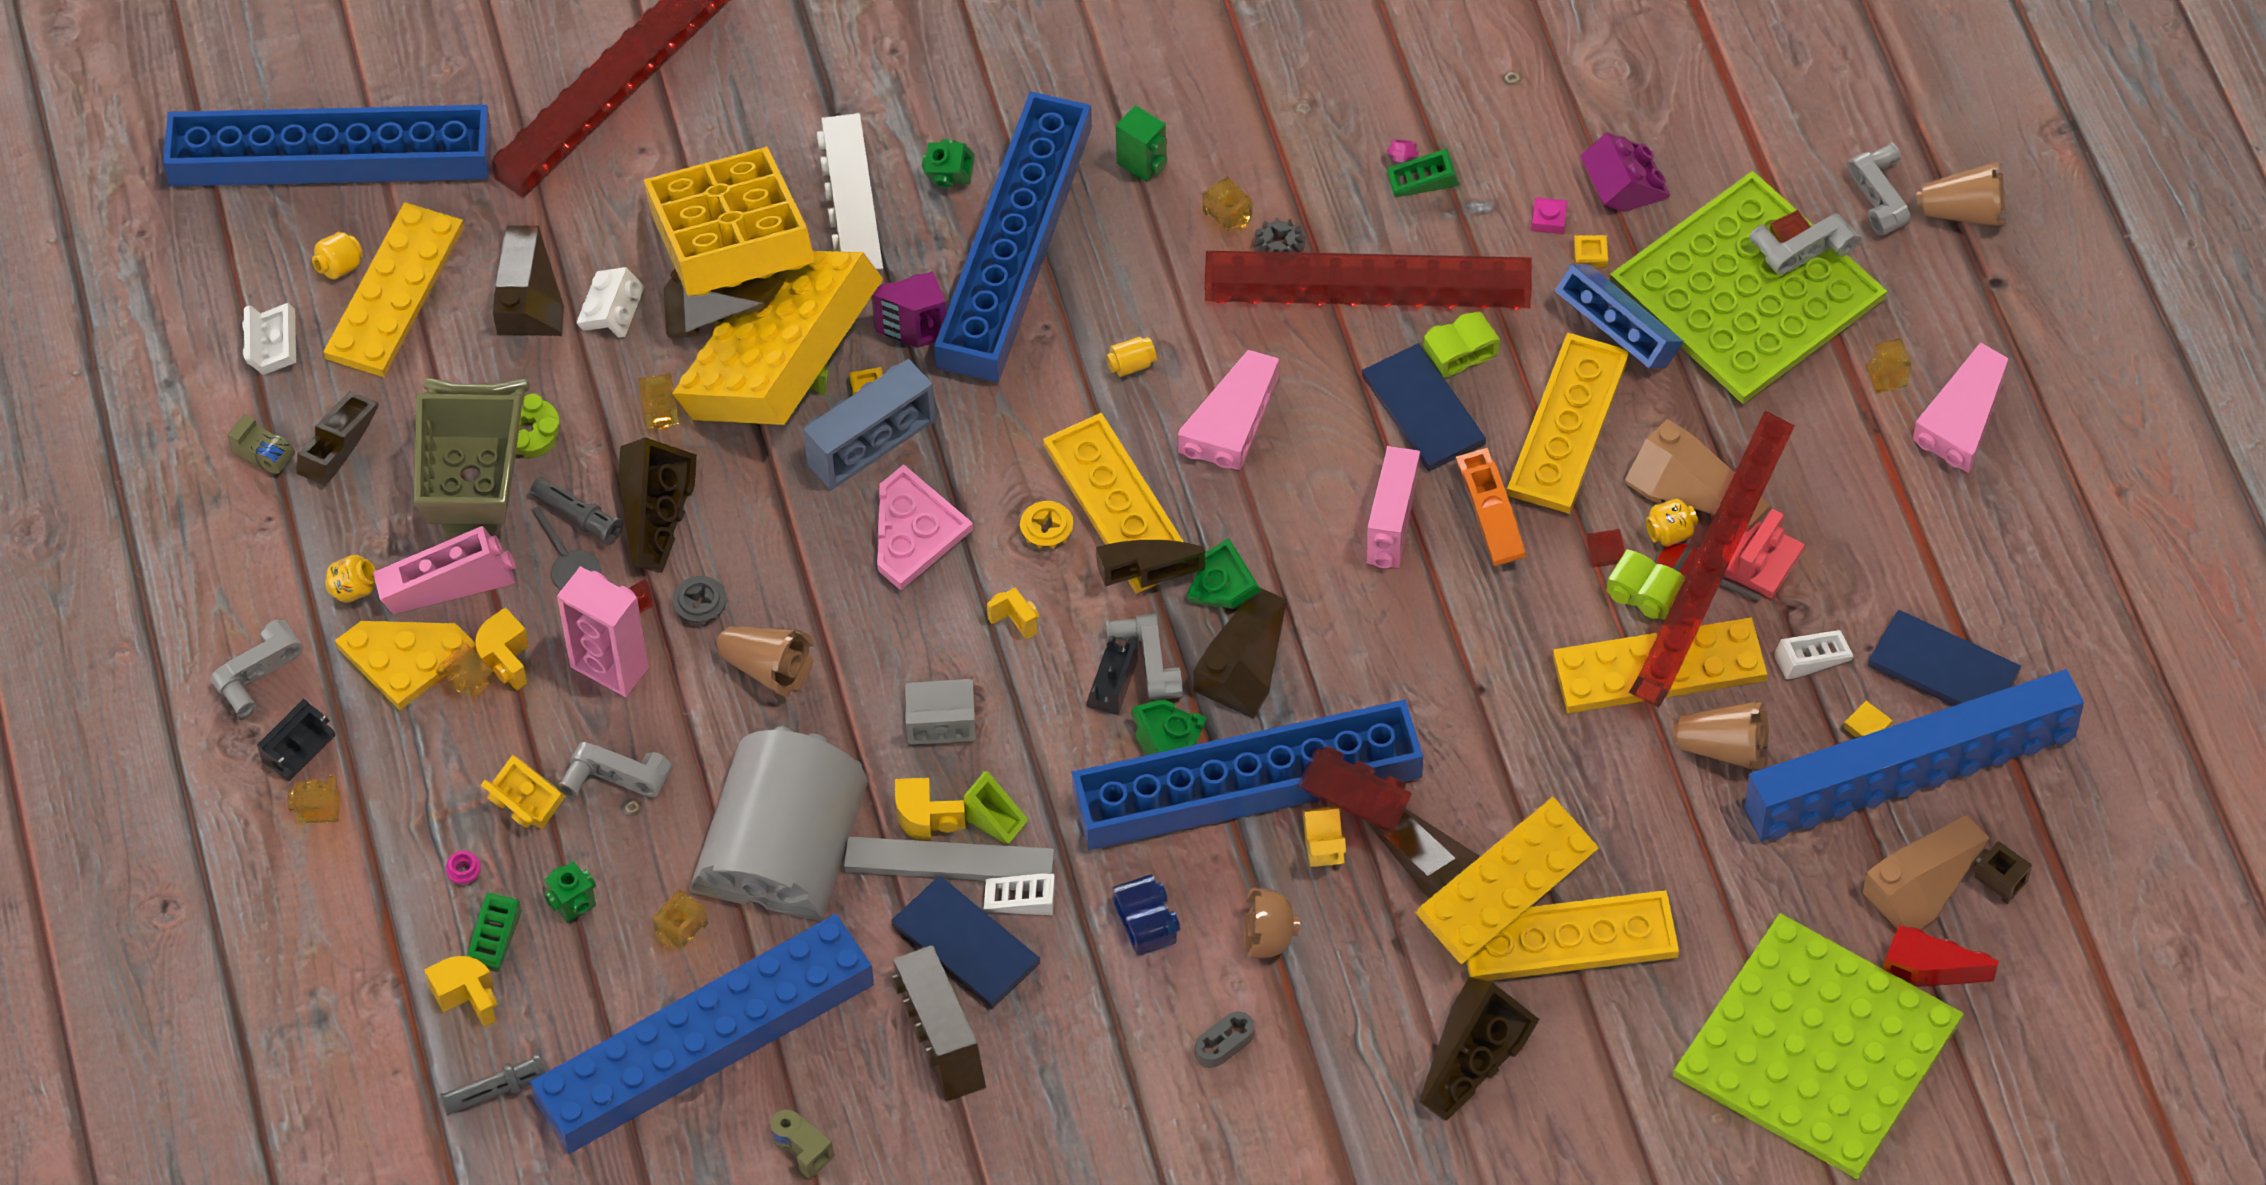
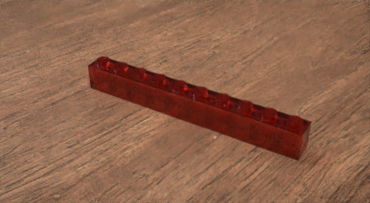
[492,0,731,199]
[1205,251,1532,309]
[1628,411,1795,708]

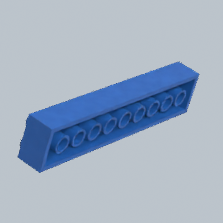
[934,91,1092,383]
[163,105,492,186]
[1744,669,2084,841]
[1072,699,1423,850]
[530,914,874,1154]

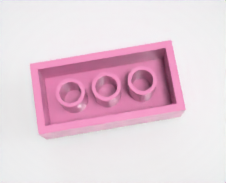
[557,566,649,697]

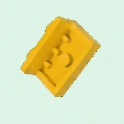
[481,755,566,829]

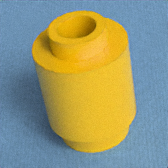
[1106,336,1157,377]

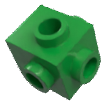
[922,139,975,188]
[544,861,596,923]

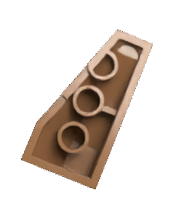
[1625,419,1771,530]
[1862,814,1990,931]

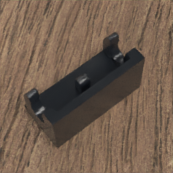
[1086,636,1138,715]
[257,698,336,782]

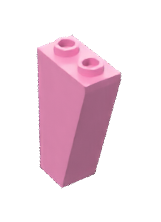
[1913,342,2008,473]
[1178,350,1279,471]
[1366,446,1420,569]
[373,526,516,614]

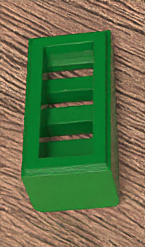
[1386,148,1459,197]
[467,892,522,971]

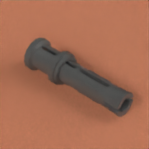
[530,476,624,545]
[439,1052,546,1116]

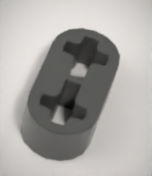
[1195,1011,1254,1068]

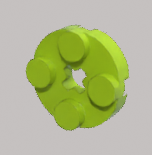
[516,394,561,458]

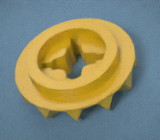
[1020,501,1073,549]

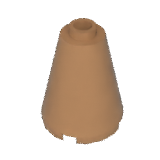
[1917,161,2006,226]
[717,626,814,697]
[1672,701,1769,770]

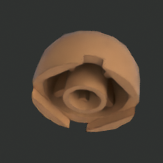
[1244,888,1300,959]

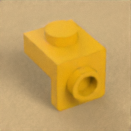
[987,587,1039,640]

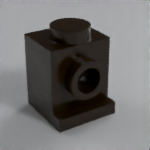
[1974,841,2032,904]

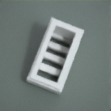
[1774,630,1854,680]
[984,874,1055,916]

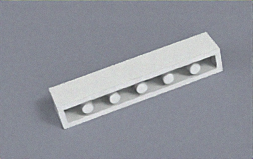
[817,113,884,287]

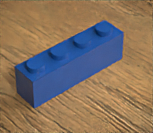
[1554,264,1684,368]

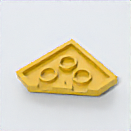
[335,621,477,711]

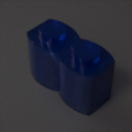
[1112,874,1181,956]

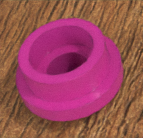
[1387,139,1419,162]
[446,851,481,885]

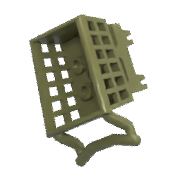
[413,378,530,540]

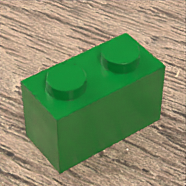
[1115,105,1168,182]

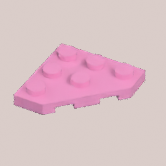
[877,464,973,590]

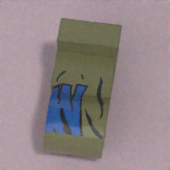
[227,414,295,474]
[770,1109,835,1180]

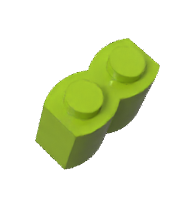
[1423,312,1500,378]
[1606,550,1686,620]

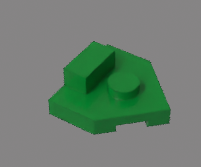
[1187,538,1262,609]
[1130,699,1207,755]

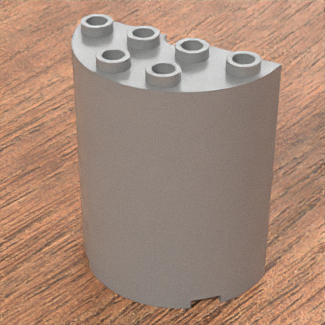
[689,726,868,921]

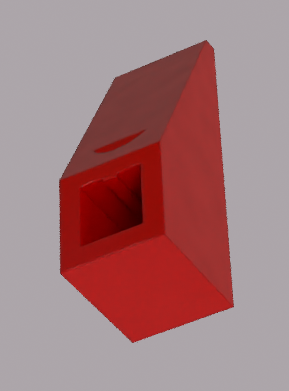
[1883,925,1999,987]

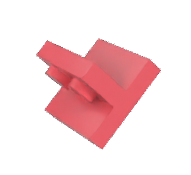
[1713,509,1805,600]

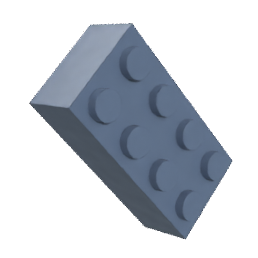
[803,358,936,490]

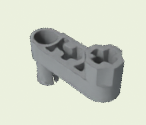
[1848,142,1911,236]
[1749,213,1861,275]
[1106,613,1183,701]
[210,619,303,718]
[558,742,673,798]

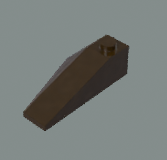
[493,226,564,336]
[664,269,784,339]
[618,437,697,573]
[1193,588,1287,719]
[1366,801,1480,899]
[1419,977,1540,1121]

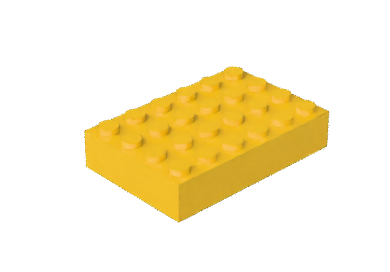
[643,147,815,296]
[672,251,883,425]

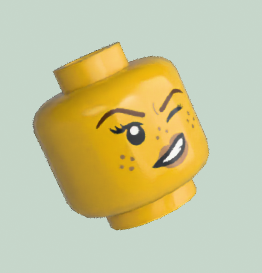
[1645,498,1698,547]

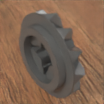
[1253,218,1305,264]
[672,576,726,625]

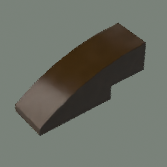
[296,391,378,486]
[1096,540,1205,588]

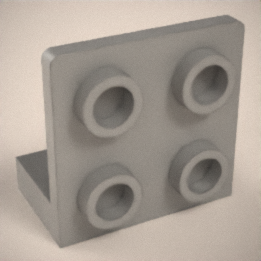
[905,679,976,745]

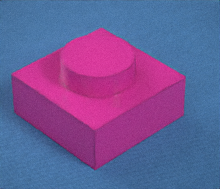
[1531,197,1567,234]

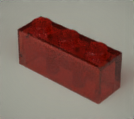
[1297,746,1412,832]

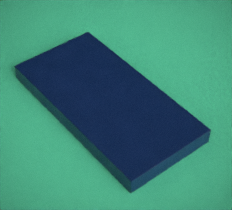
[1362,343,1486,472]
[1868,609,2021,706]
[891,875,1040,1009]

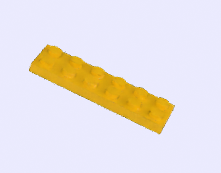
[323,202,464,377]
[1507,332,1630,514]
[1043,412,1184,594]
[1553,617,1768,714]
[1415,796,1599,965]
[1467,890,1679,981]

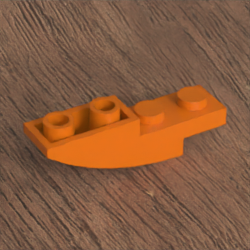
[1456,448,1526,566]

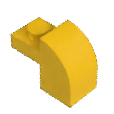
[475,607,529,691]
[895,778,966,841]
[1302,806,1346,867]
[424,956,498,1027]

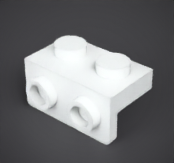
[576,267,644,338]
[242,303,296,375]

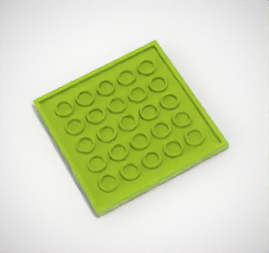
[1609,171,1887,404]
[1673,913,1964,1180]

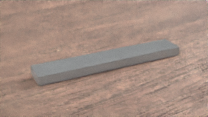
[844,836,1054,881]

